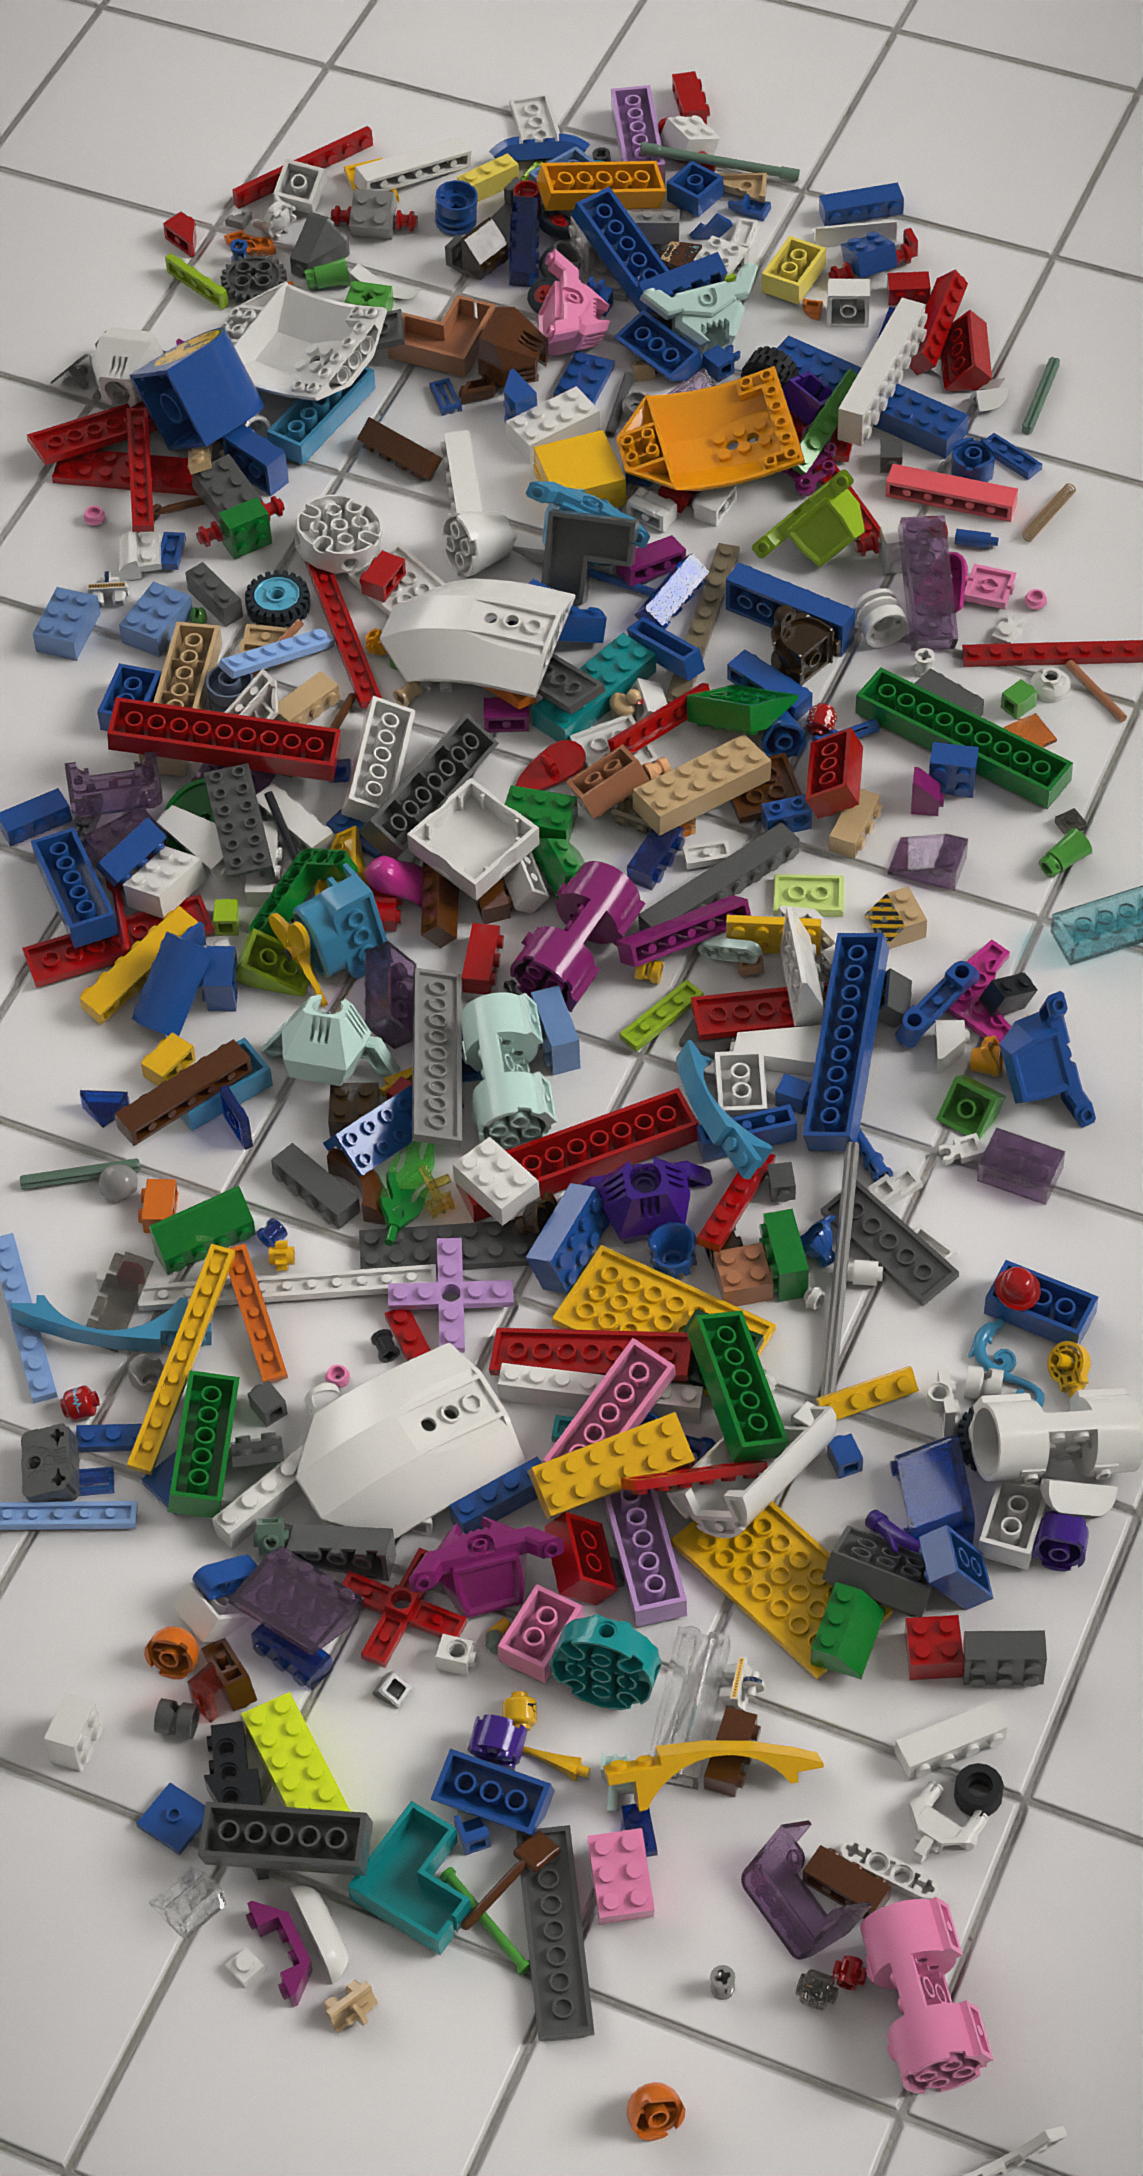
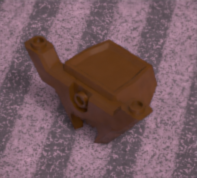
[459,307,549,404]

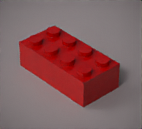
[805,727,863,819]

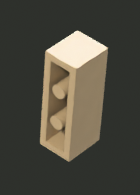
[273,671,340,724]
[829,789,883,859]

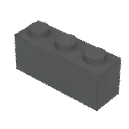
[185,562,243,627]
[914,668,984,717]

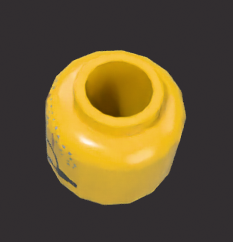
[502,1691,537,1731]

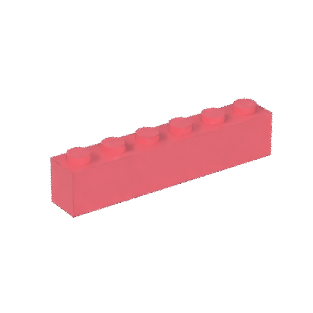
[885,464,1018,522]

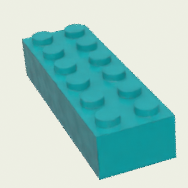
[532,633,656,742]

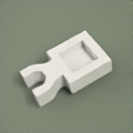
[991,612,1026,644]
[938,1133,985,1166]

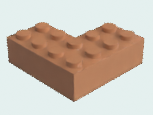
[388,295,496,378]

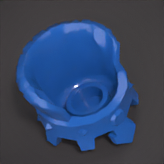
[647,1222,697,1279]

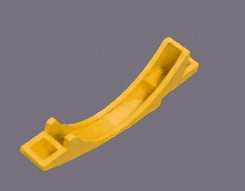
[603,1740,824,1811]

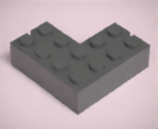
[541,509,640,605]

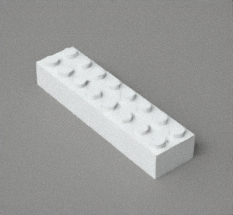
[838,298,927,446]

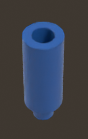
[954,529,999,549]

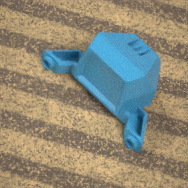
[526,481,650,567]

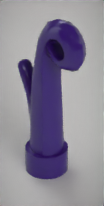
[865,1509,921,1553]

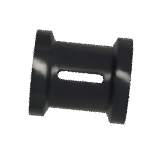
[371,1329,400,1363]

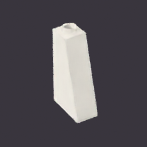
[156,805,226,878]
[730,1025,821,1077]

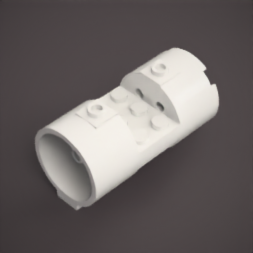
[971,1388,1143,1484]

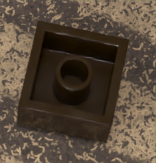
[328,1083,381,1138]

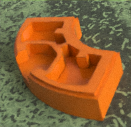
[224,230,276,257]

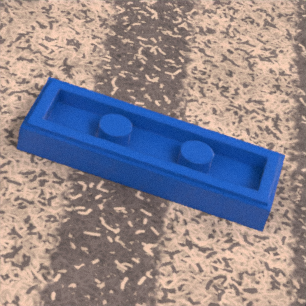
[985,433,1042,480]

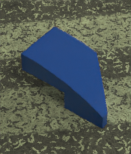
[728,194,771,221]
[689,213,733,240]

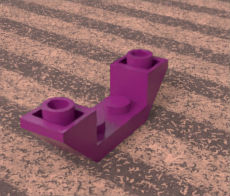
[245,1901,313,2007]

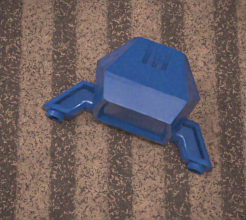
[1000,991,1096,1128]

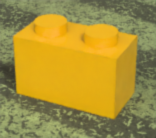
[141,1032,196,1086]

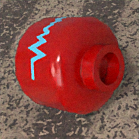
[60,1385,100,1422]

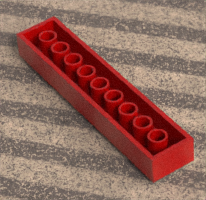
[107,697,341,782]
[456,1088,699,1223]

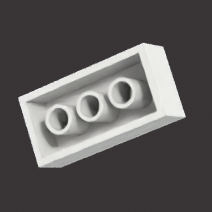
[506,386,600,464]

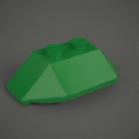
[532,838,585,899]

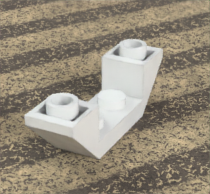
[778,905,837,976]

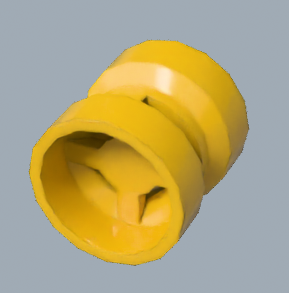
[635,960,664,984]

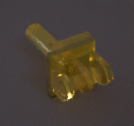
[418,1164,456,1219]

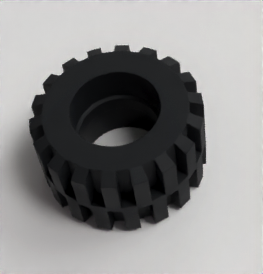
[741,346,799,390]

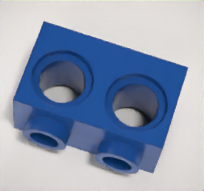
[761,794,812,833]

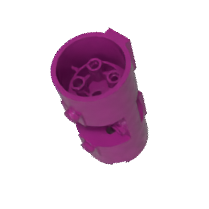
[510,861,646,1012]

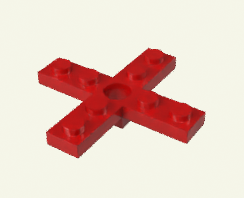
[338,1547,467,1668]

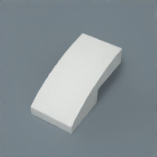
[867,1165,924,1206]

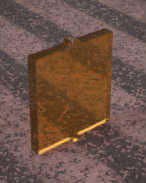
[1004,713,1057,748]

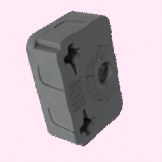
[21,1423,80,1502]

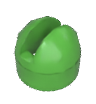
[189,607,207,624]

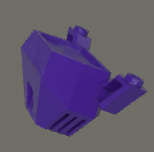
[580,1157,713,1244]

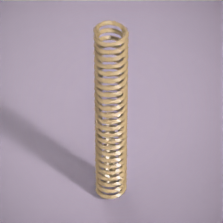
[1022,483,1076,542]

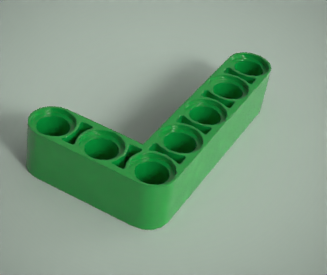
[249,848,358,939]

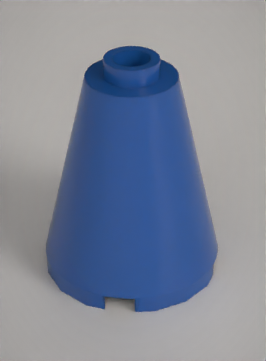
[761,710,806,759]

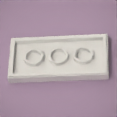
[509,94,560,144]

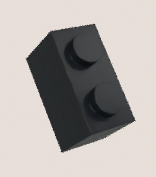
[979,972,1038,1016]

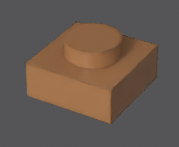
[738,954,764,977]

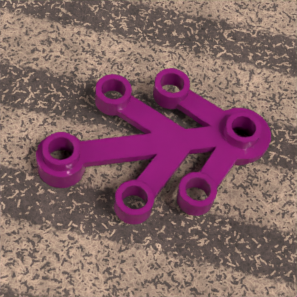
[781,425,837,497]

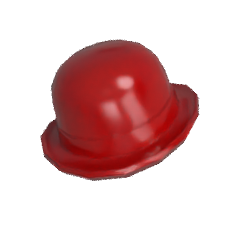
[994,1267,1041,1311]

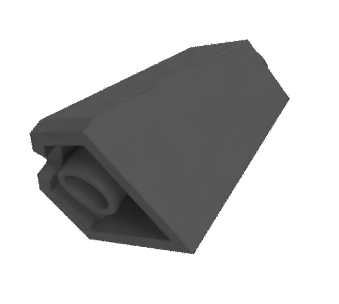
[290,212,350,278]

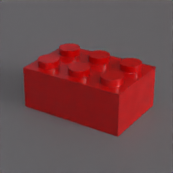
[544,1512,618,1606]

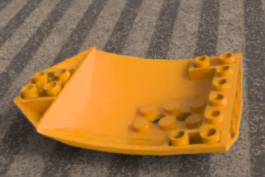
[616,366,805,491]

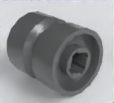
[154,1698,200,1739]

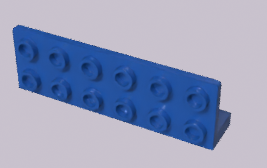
[323,1084,464,1176]

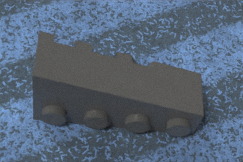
[286,1524,396,1581]

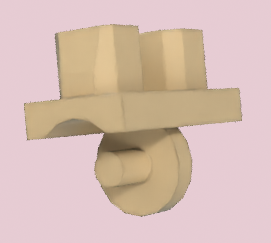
[324,1980,378,2033]

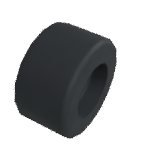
[954,1763,1004,1817]

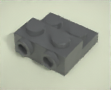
[230,1432,284,1468]

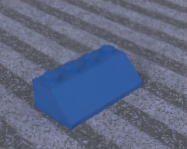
[614,310,705,381]
[431,1749,555,1836]

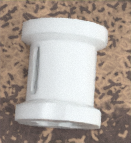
[914,648,935,677]

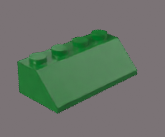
[149,1185,256,1275]

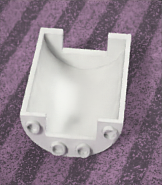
[666,1406,837,1538]

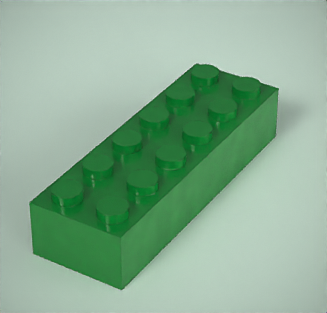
[687,1311,789,1463]
[168,1370,240,1518]

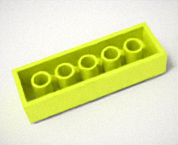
[241,1692,351,1812]

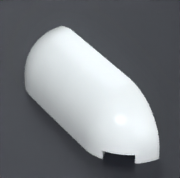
[1040,1479,1118,1516]
[288,1885,349,1984]

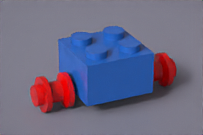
[828,232,913,279]

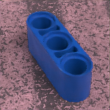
[192,1554,265,1600]

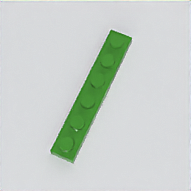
[793,369,858,475]

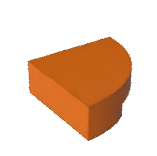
[803,299,823,321]

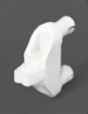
[908,1780,990,1863]

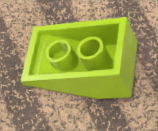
[236,929,314,997]

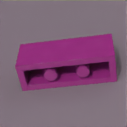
[616,535,686,587]

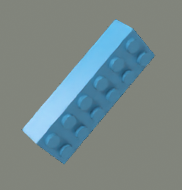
[267,367,376,465]

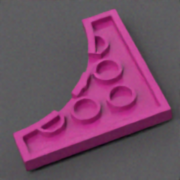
[946,939,1011,1044]

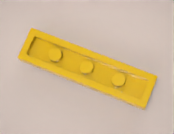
[815,1366,919,1420]

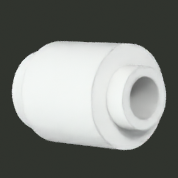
[847,1260,883,1286]

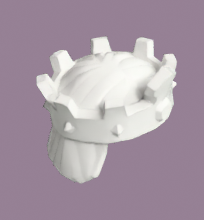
[252,194,296,240]

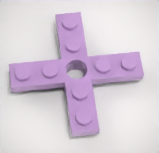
[388,1238,514,1353]

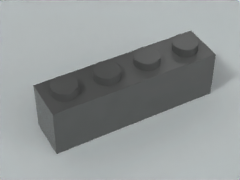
[271,1143,361,1229]

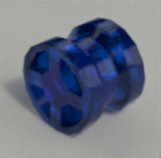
[256,1218,288,1248]

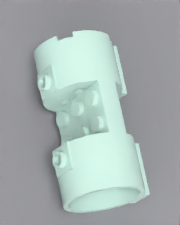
[460,992,557,1149]

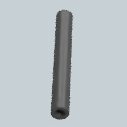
[605,372,634,438]

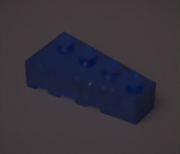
[509,196,540,287]

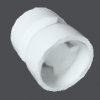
[964,1365,1004,1400]

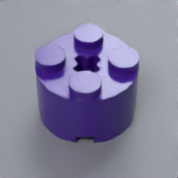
[1033,1511,1089,1571]
[467,1714,528,1770]

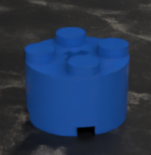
[951,438,995,482]

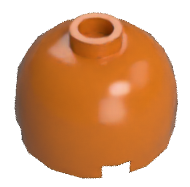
[144,1626,199,1679]
[627,2082,685,2141]

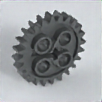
[220,253,287,303]

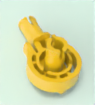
[1047,1341,1091,1399]

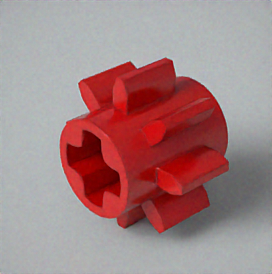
[832,1955,867,1991]

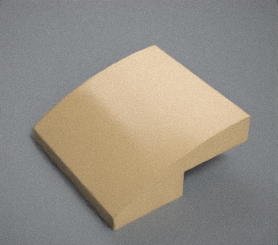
[238,624,288,666]

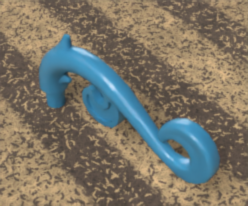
[968,1318,1045,1408]

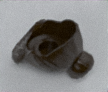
[513,1191,557,1236]

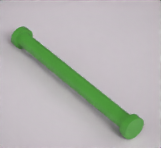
[440,1867,531,1975]

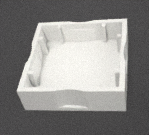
[407,778,540,901]

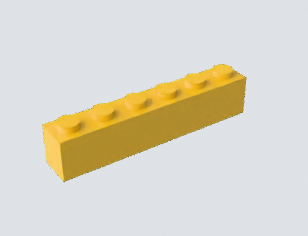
[80,906,198,1025]

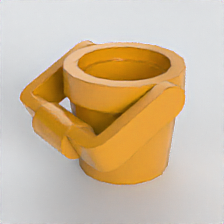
[970,1035,1004,1077]

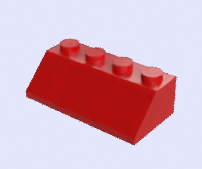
[941,310,992,391]

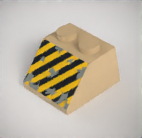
[865,886,927,949]

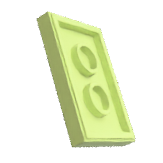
[773,874,844,917]

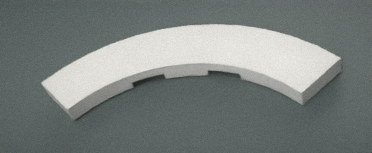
[962,2126,1068,2176]

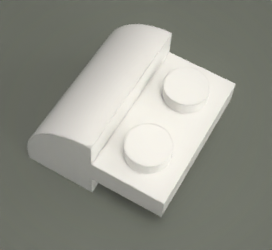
[119,530,162,582]

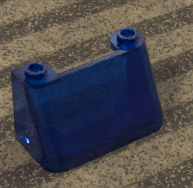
[890,1435,975,1545]

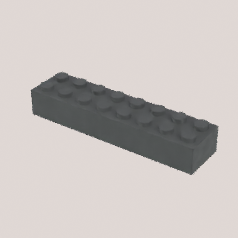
[358,712,499,860]

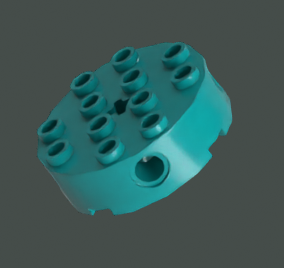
[550,1614,662,1710]

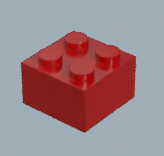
[904,1615,964,1680]

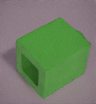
[1001,679,1037,720]

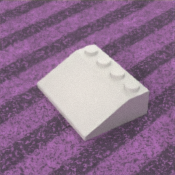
[780,907,826,1026]

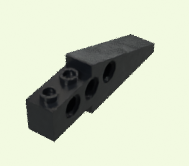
[204,1721,269,1880]

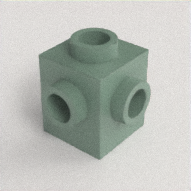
[253,1516,290,1558]

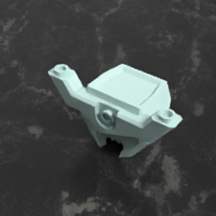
[640,263,759,354]
[260,995,401,1086]

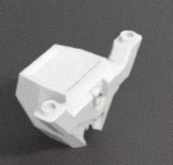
[88,327,163,408]

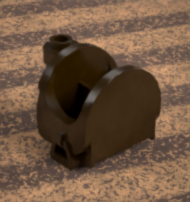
[771,605,841,686]

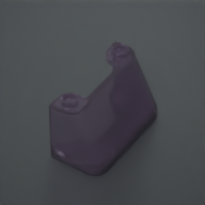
[64,751,163,818]

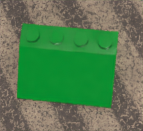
[687,684,798,735]

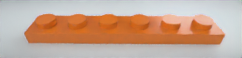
[229,1243,288,1383]

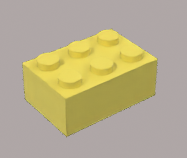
[762,236,826,305]

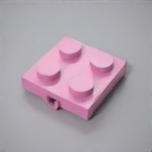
[964,564,1016,609]

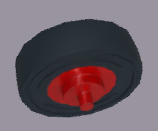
[539,211,571,239]
[527,278,556,313]

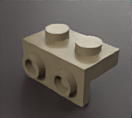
[610,795,656,835]

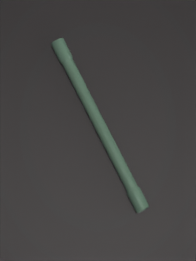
[640,142,800,181]

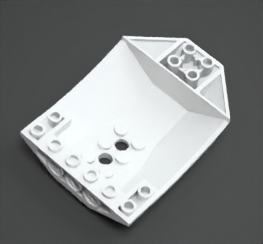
[218,281,387,401]
[380,579,575,698]
[295,1342,526,1540]

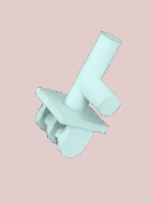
[600,1753,634,1813]

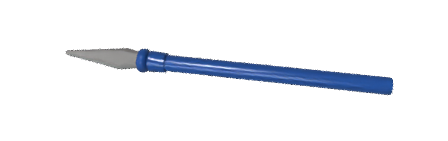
[512,546,669,601]

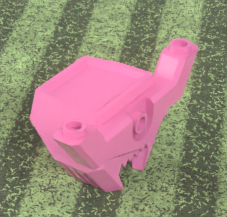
[538,249,610,357]

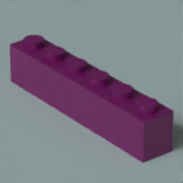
[616,895,751,967]

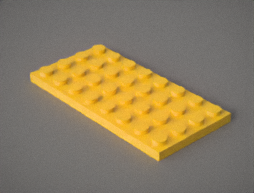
[552,1245,776,1396]
[671,1501,893,1680]

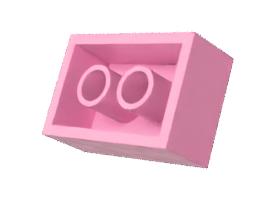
[498,1584,583,1683]
[587,1828,655,1925]

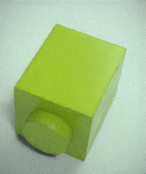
[213,899,240,936]

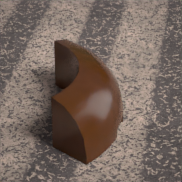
[327,1148,388,1225]

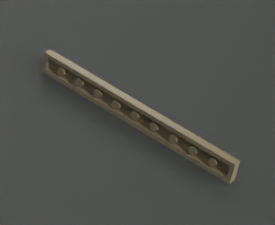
[665,543,740,704]

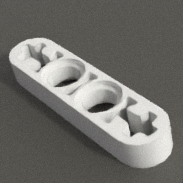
[840,1839,939,1900]

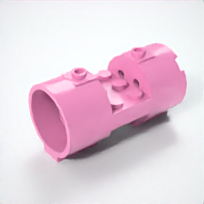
[860,1897,994,2094]

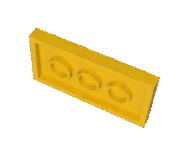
[726,915,821,956]

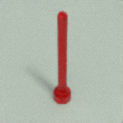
[106,879,131,952]

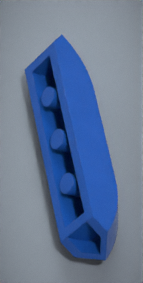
[489,134,590,162]

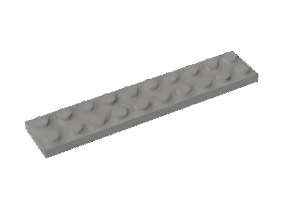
[412,968,462,1148]

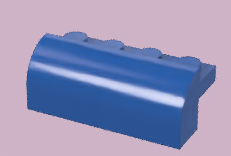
[131,932,213,1036]

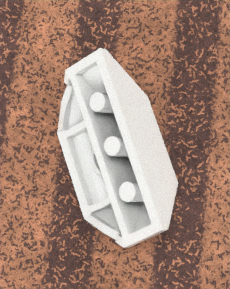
[224,669,278,720]

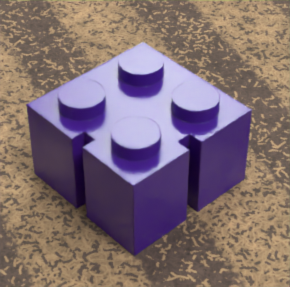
[783,371,834,425]

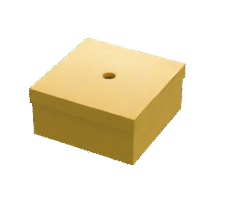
[533,430,627,508]

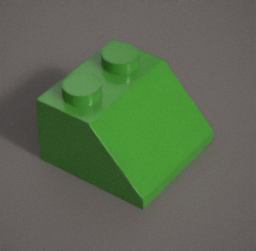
[936,1075,1007,1140]

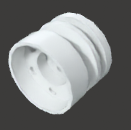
[853,588,909,648]

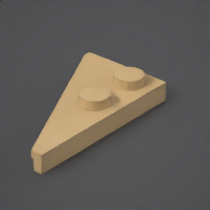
[717,173,767,203]

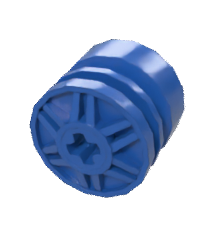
[435,180,478,235]

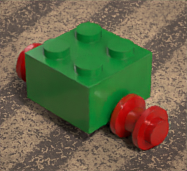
[196,496,285,559]

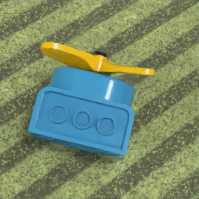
[268,863,393,1007]

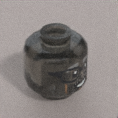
[795,1969,839,2011]

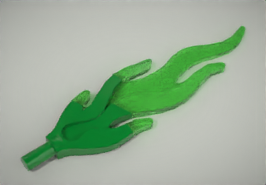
[380,1141,435,1246]

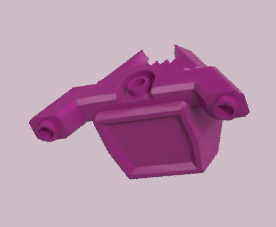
[409,1516,564,1618]

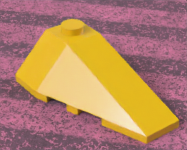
[315,825,369,895]

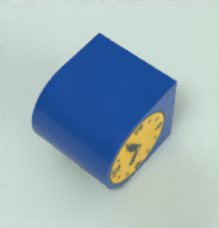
[129,327,264,450]

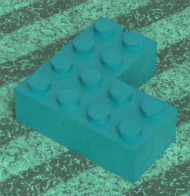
[348,1801,472,1955]

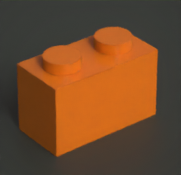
[138,1179,179,1233]

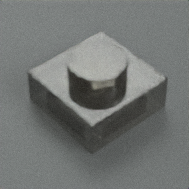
[1055,808,1087,835]

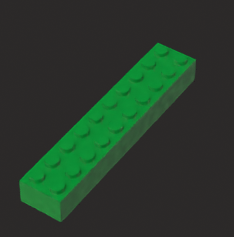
[855,667,1073,809]

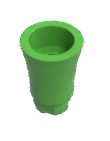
[304,257,351,290]
[1039,828,1092,878]

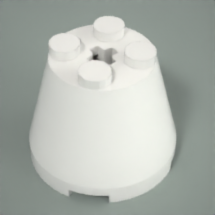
[441,511,517,577]

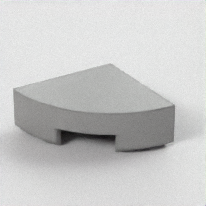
[225,211,253,230]

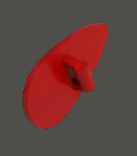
[515,740,586,791]

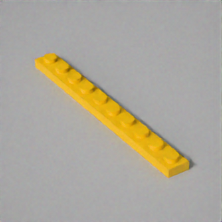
[127,1244,236,1475]

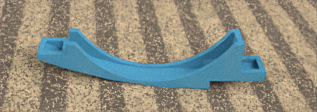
[676,1040,773,1179]
[11,1295,212,1353]

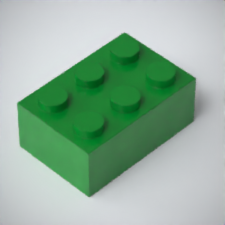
[504,785,578,842]
[759,1208,809,1302]

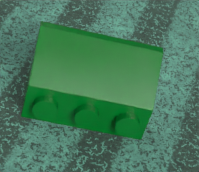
[811,1582,886,1680]

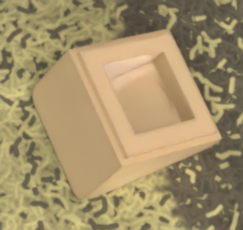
[632,360,655,382]

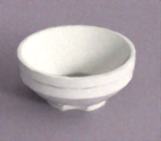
[1030,667,1071,703]

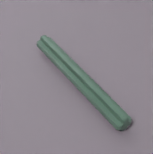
[1021,357,1060,434]
[20,1158,141,1190]

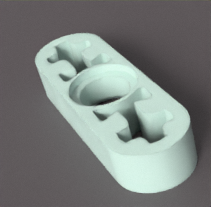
[698,937,762,964]

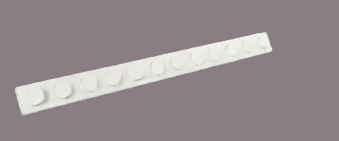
[138,1264,437,1311]

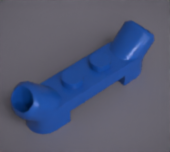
[895,961,980,1048]

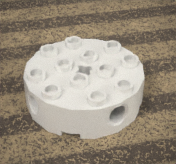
[294,495,382,574]

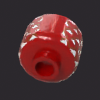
[805,703,838,736]

